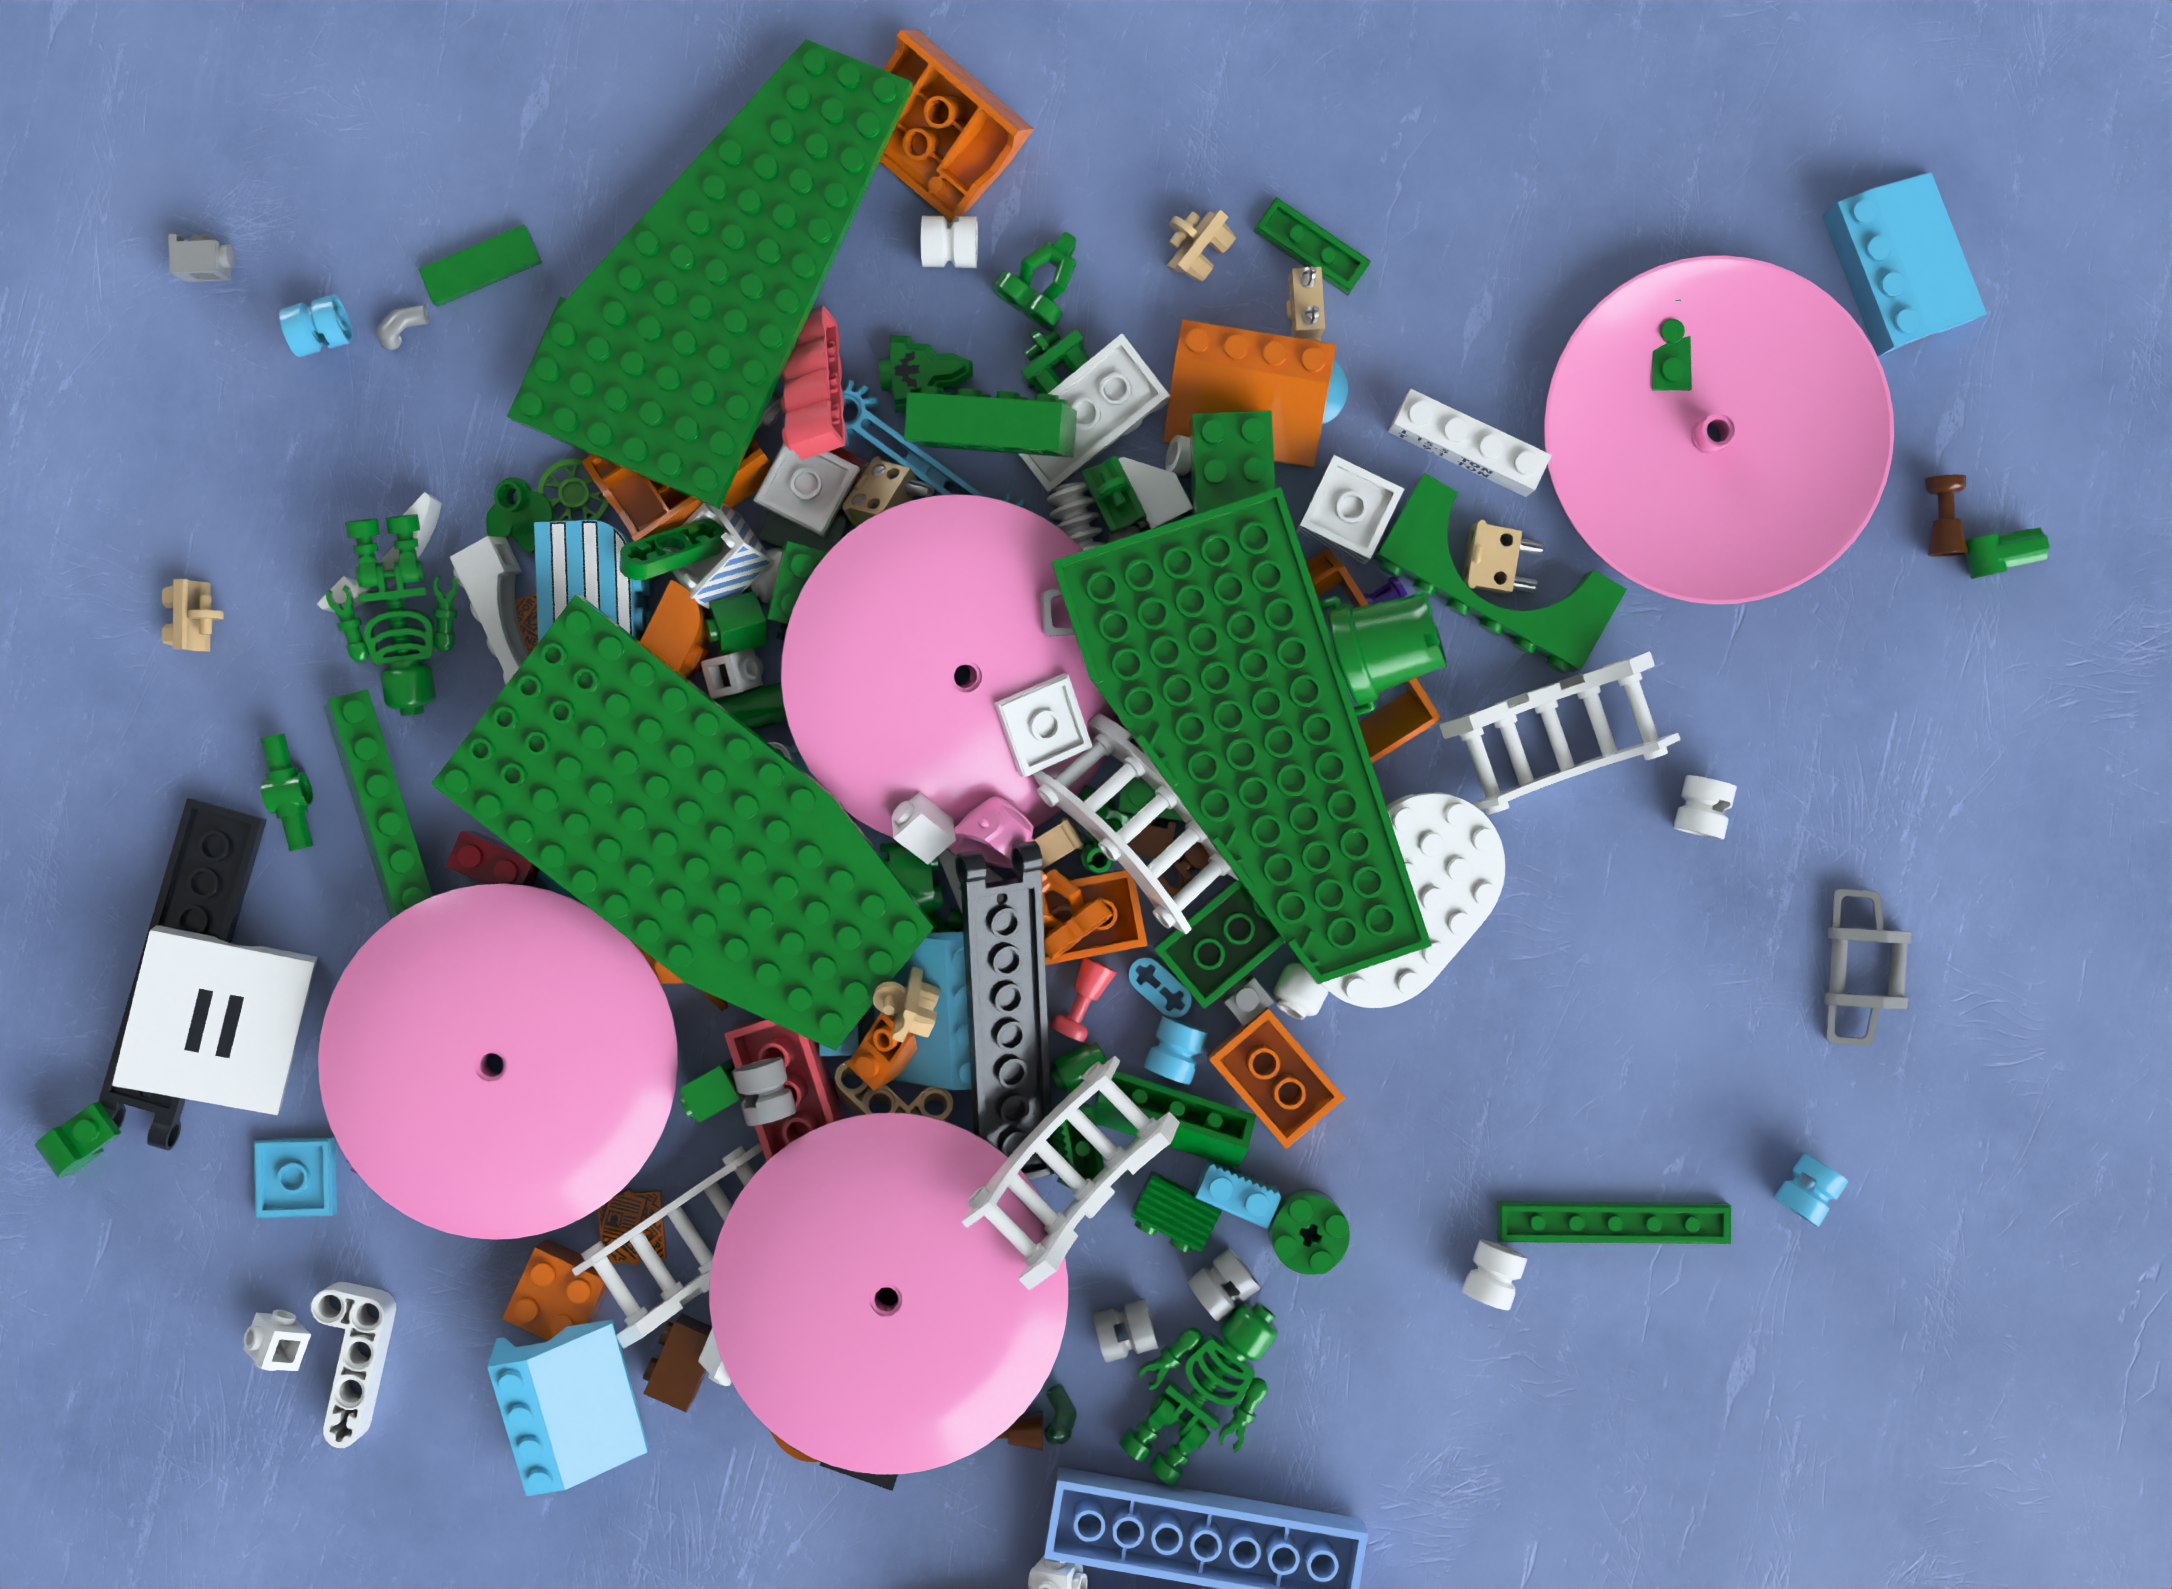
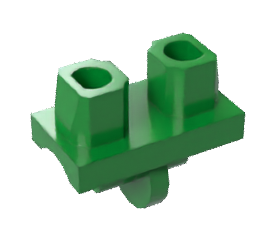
[1021,329,1090,394]
[1081,455,1147,535]

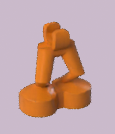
[1041,869,1113,960]

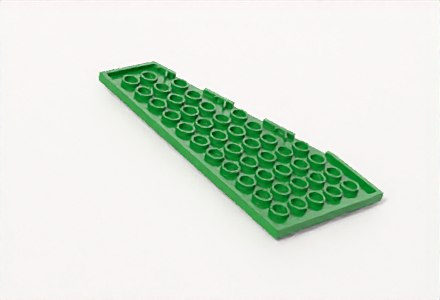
[507,39,913,509]
[1051,487,1432,984]

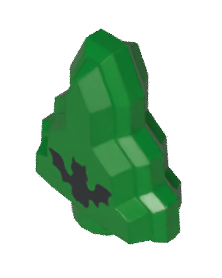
[879,335,973,413]

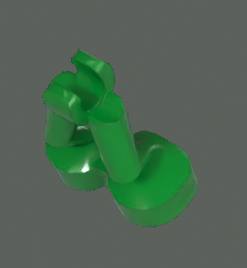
[991,232,1076,331]

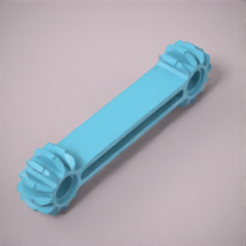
[843,380,1034,513]

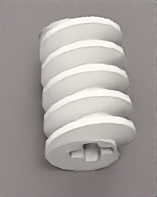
[1046,482,1105,551]

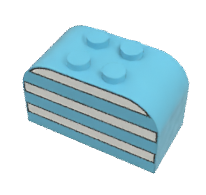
[534,520,653,643]

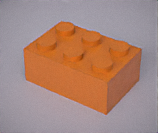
[1207,1008,1345,1149]

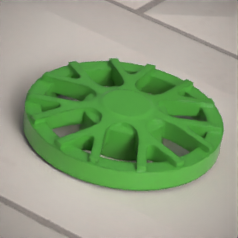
[537,458,610,521]

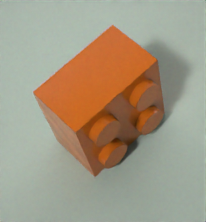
[502,1239,608,1341]

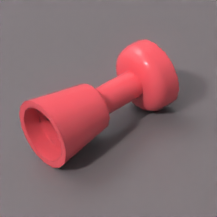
[1050,957,1117,1043]

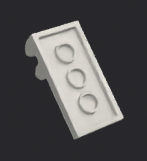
[1019,334,1171,493]

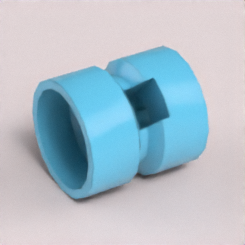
[279,294,353,357]
[1144,1015,1209,1084]
[1774,1153,1849,1227]

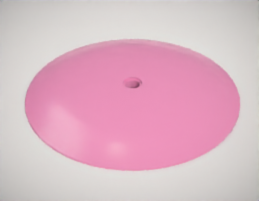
[1544,255,1894,605]
[781,494,1118,838]
[318,884,678,1240]
[709,1113,1068,1474]

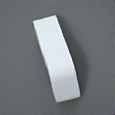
[311,1282,396,1448]

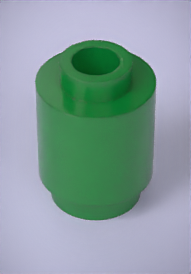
[1050,1042,1107,1093]

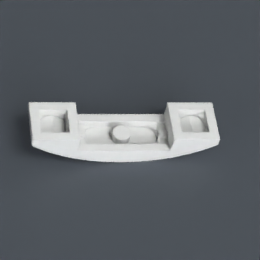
[317,492,442,613]

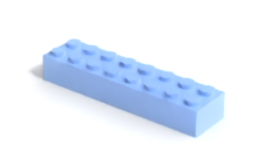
[1044,1466,1368,1589]

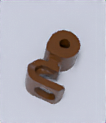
[1157,842,1210,896]

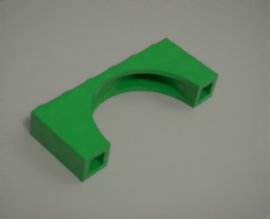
[1373,473,1627,674]

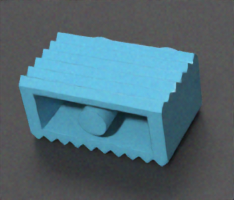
[1193,1159,1281,1229]

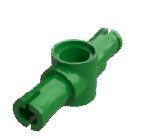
[260,734,314,852]

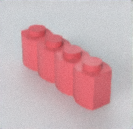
[780,305,846,460]

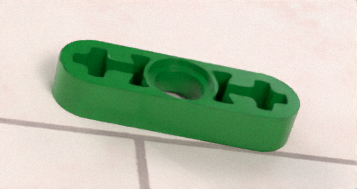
[619,520,724,580]

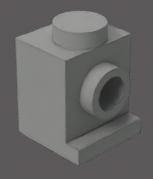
[168,234,235,282]
[1220,972,1274,1026]

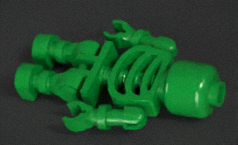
[326,514,459,716]
[1119,1302,1278,1486]

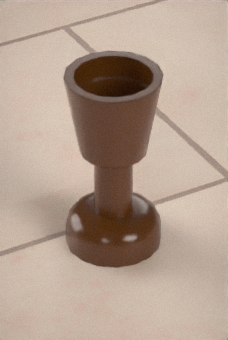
[1925,474,1969,557]
[995,1410,1043,1451]

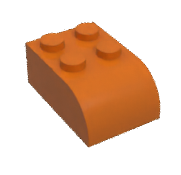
[640,580,710,681]
[1044,869,1148,965]

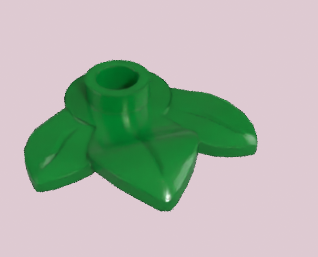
[486,477,554,553]

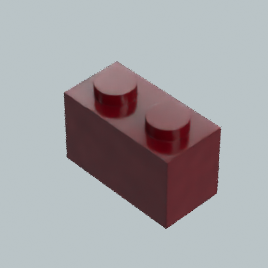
[445,831,540,887]

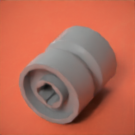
[732,1057,796,1126]
[1187,1247,1261,1322]
[1093,1298,1159,1363]

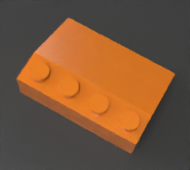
[880,29,1034,222]
[1163,319,1336,468]
[581,438,772,541]

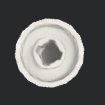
[921,216,978,268]
[1673,775,1737,840]
[1462,1239,1528,1310]

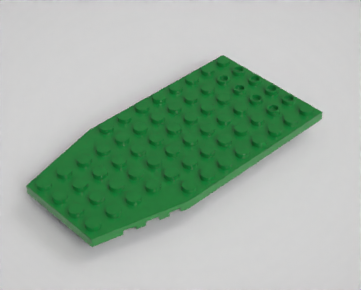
[431,594,935,1051]

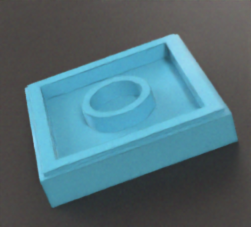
[253,1136,337,1218]

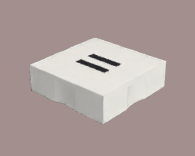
[112,925,318,1115]

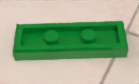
[1254,197,1371,296]
[418,224,542,307]

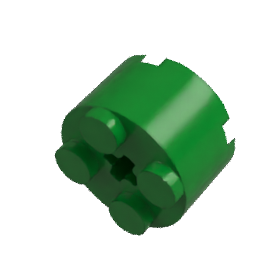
[879,842,943,916]
[1268,1188,1350,1275]

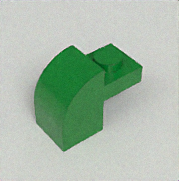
[35,1101,122,1178]

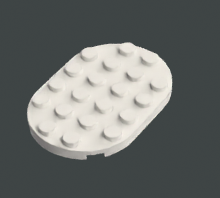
[1321,792,1505,1008]

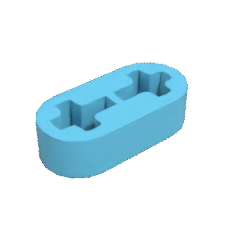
[1128,956,1192,1018]

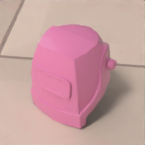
[946,796,1034,869]

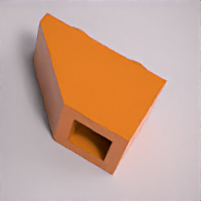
[847,1012,918,1091]

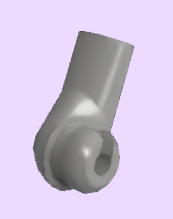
[376,305,429,350]

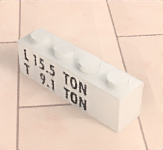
[1388,389,1552,497]

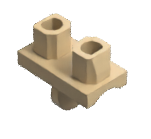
[1166,209,1236,282]
[162,579,224,652]
[873,966,940,1043]

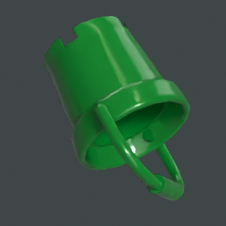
[1319,591,1447,716]

